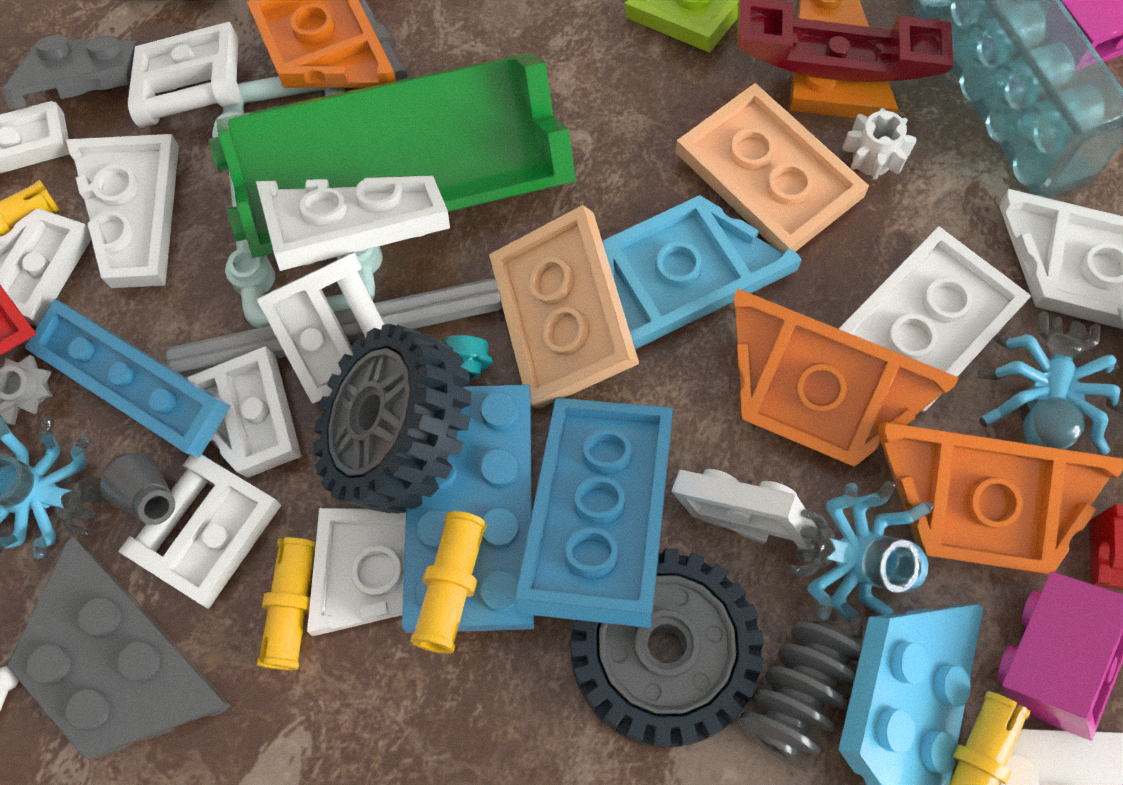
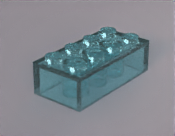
[942,0,1123,198]

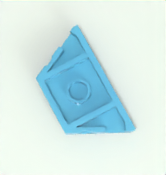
[603,195,802,350]
[838,603,984,785]

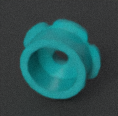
[442,335,492,380]

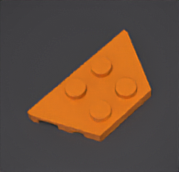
[247,0,396,88]
[734,288,959,467]
[878,422,1123,574]

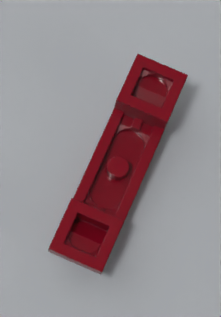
[736,0,954,82]

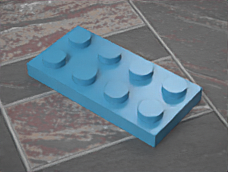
[402,385,534,633]
[515,398,673,628]

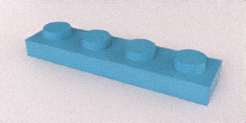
[24,299,231,458]

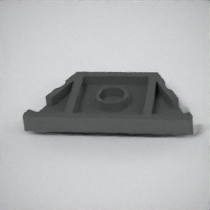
[7,536,231,760]

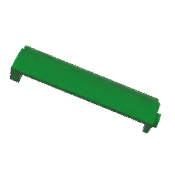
[209,52,576,258]

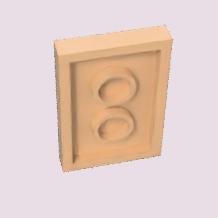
[675,83,869,253]
[489,205,639,409]

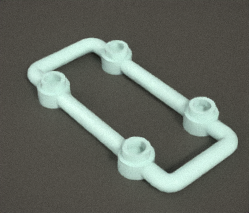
[212,76,383,328]

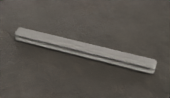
[166,278,502,378]

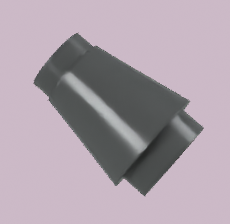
[100,453,175,525]

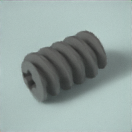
[738,621,862,772]

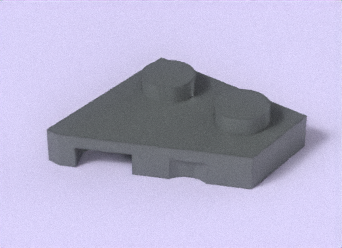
[1,35,139,109]

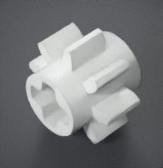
[842,108,916,179]

